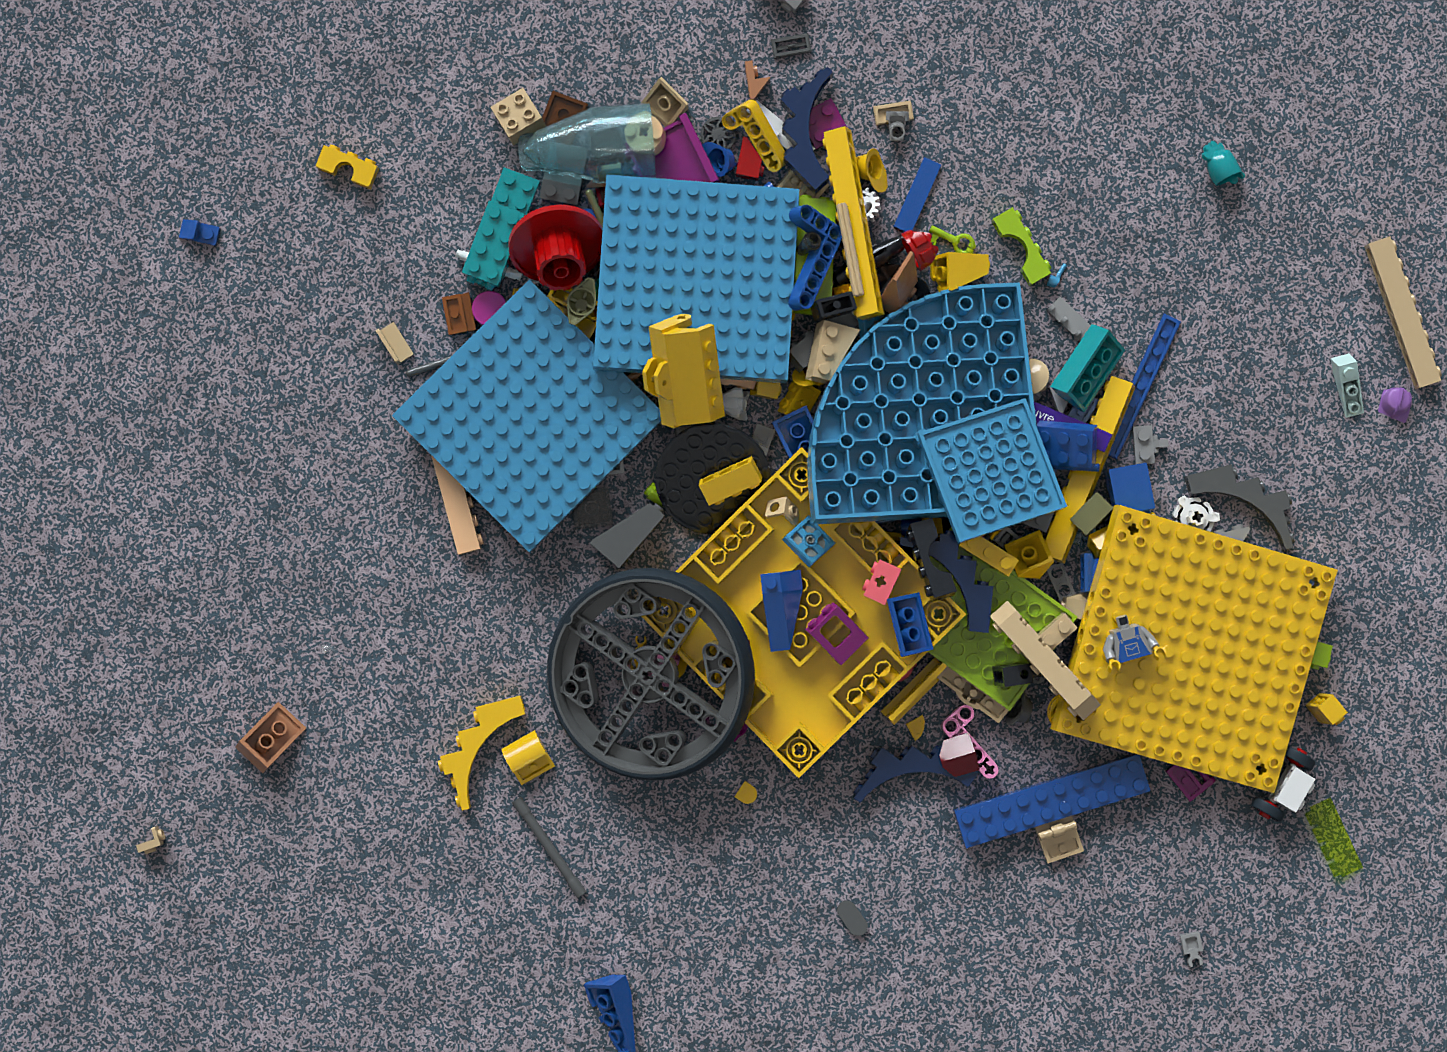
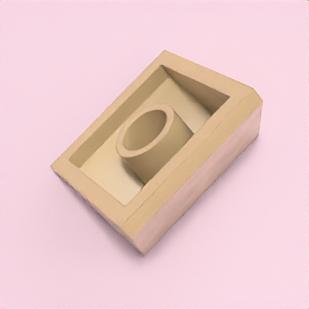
[641,77,689,127]

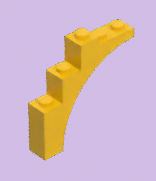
[438,695,526,811]

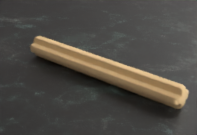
[836,203,864,297]

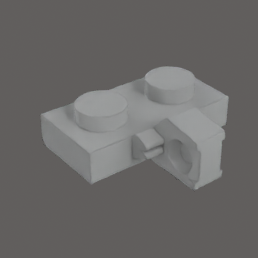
[1132,425,1169,465]

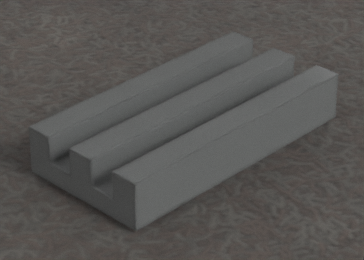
[771,33,812,59]

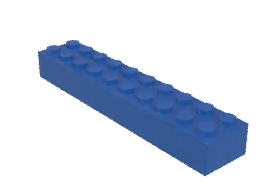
[953,753,1151,848]

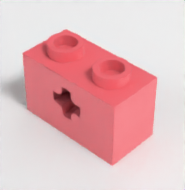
[862,559,902,605]

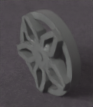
[700,117,736,149]

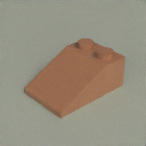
[881,251,918,313]
[235,702,306,773]

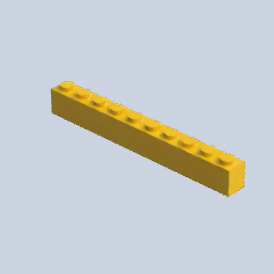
[823,126,884,320]
[1044,376,1135,564]

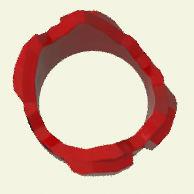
[900,230,939,271]

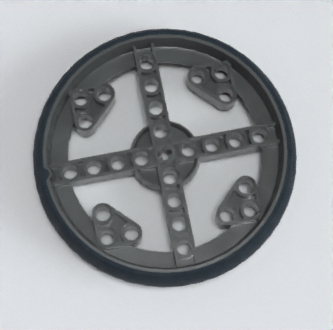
[547,568,755,781]

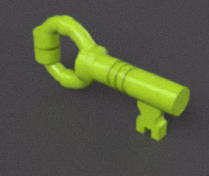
[929,225,976,254]

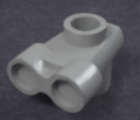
[886,111,909,141]

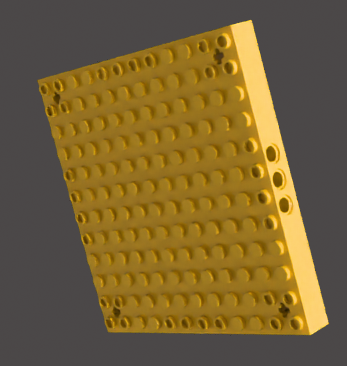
[641,447,966,778]
[1050,505,1338,793]

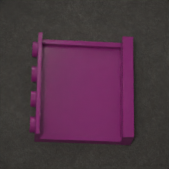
[624,113,720,183]

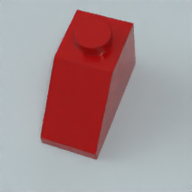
[736,136,765,181]

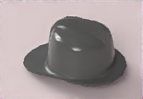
[1005,691,1033,725]

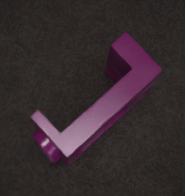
[805,602,868,665]

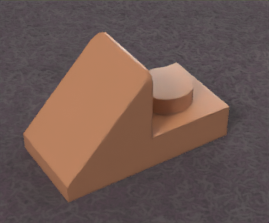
[745,60,770,101]

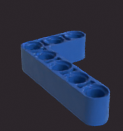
[788,205,842,311]

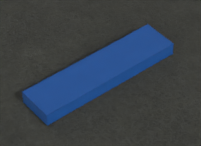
[893,157,941,232]

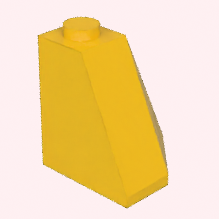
[930,252,990,292]

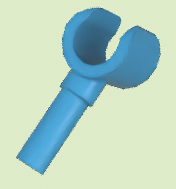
[1047,263,1067,288]

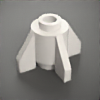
[722,387,750,421]

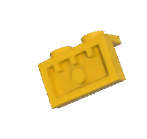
[777,381,821,415]

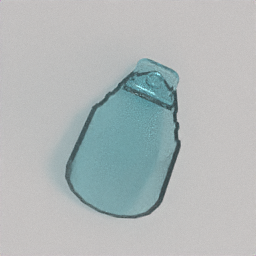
[518,103,656,183]

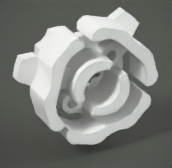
[1172,495,1220,532]

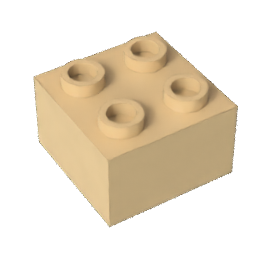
[491,88,546,146]

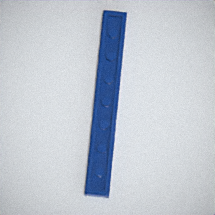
[1108,314,1181,459]

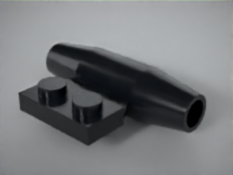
[833,226,905,286]

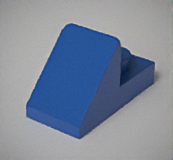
[179,219,220,246]

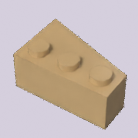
[805,320,860,384]

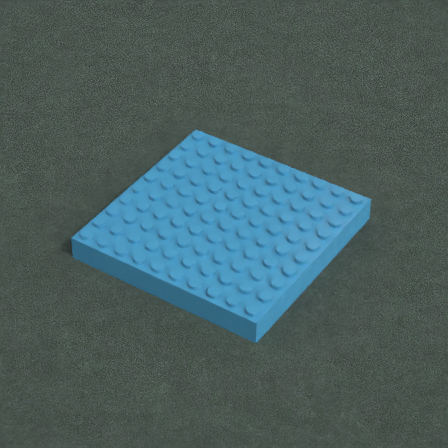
[593,175,799,383]
[392,280,661,553]

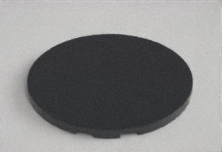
[655,423,771,535]

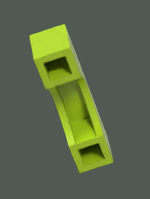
[991,207,1051,287]

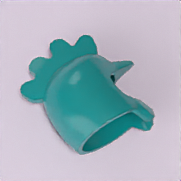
[1201,141,1245,186]

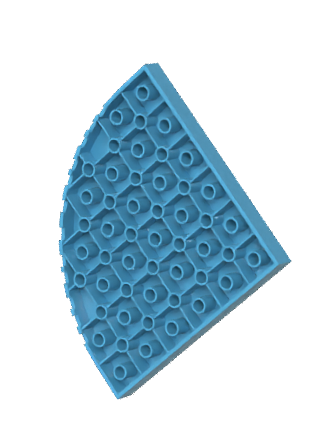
[807,282,1037,525]

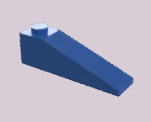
[760,570,803,652]
[584,974,636,1052]

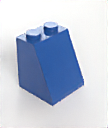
[1103,463,1155,513]

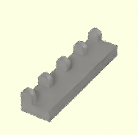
[1046,297,1091,342]

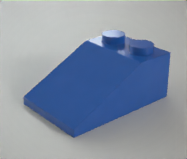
[772,406,814,476]

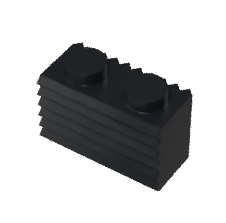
[810,291,857,322]

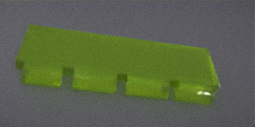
[1304,797,1363,877]

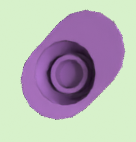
[1378,387,1412,423]

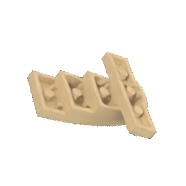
[937,666,1009,723]

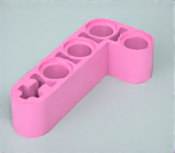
[941,704,999,779]

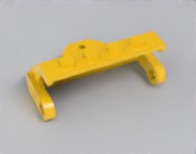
[642,314,725,428]

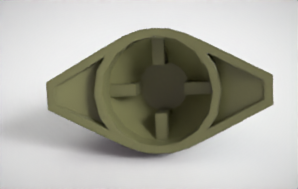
[567,277,596,326]

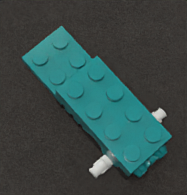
[455,167,540,291]

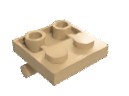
[1035,816,1084,864]

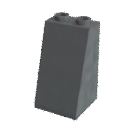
[590,503,665,569]

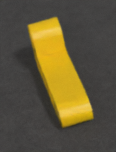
[722,100,786,172]

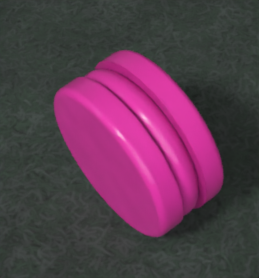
[472,291,506,326]

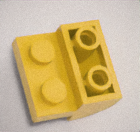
[501,730,555,785]

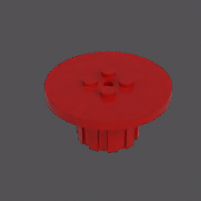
[508,205,603,291]

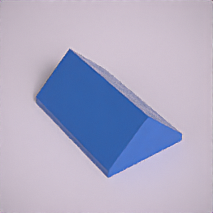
[887,592,934,657]

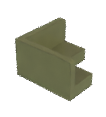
[1070,492,1113,537]

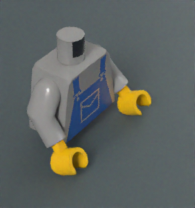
[1103,615,1166,673]

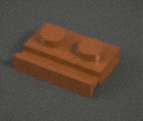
[442,292,477,336]

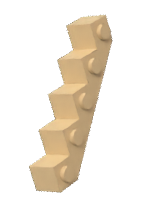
[990,601,1101,720]

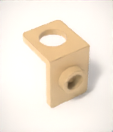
[765,497,799,526]

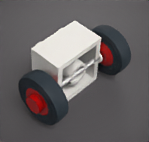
[1251,746,1316,822]

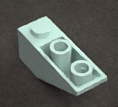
[1331,354,1364,418]

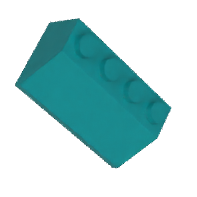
[1050,324,1125,412]

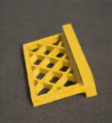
[880,657,947,725]

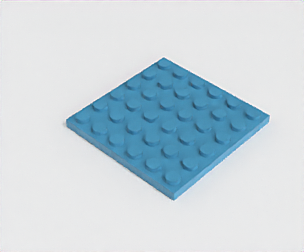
[917,398,1067,544]

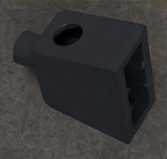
[992,663,1041,687]

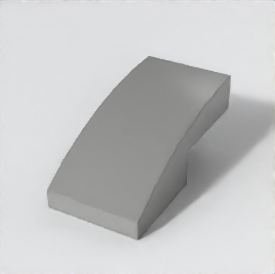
[752,423,775,456]

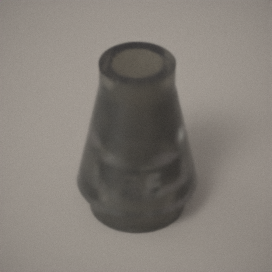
[796,232,821,256]

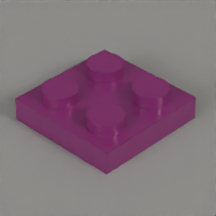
[809,98,848,150]

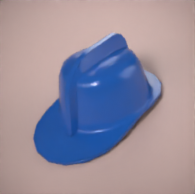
[702,142,738,177]

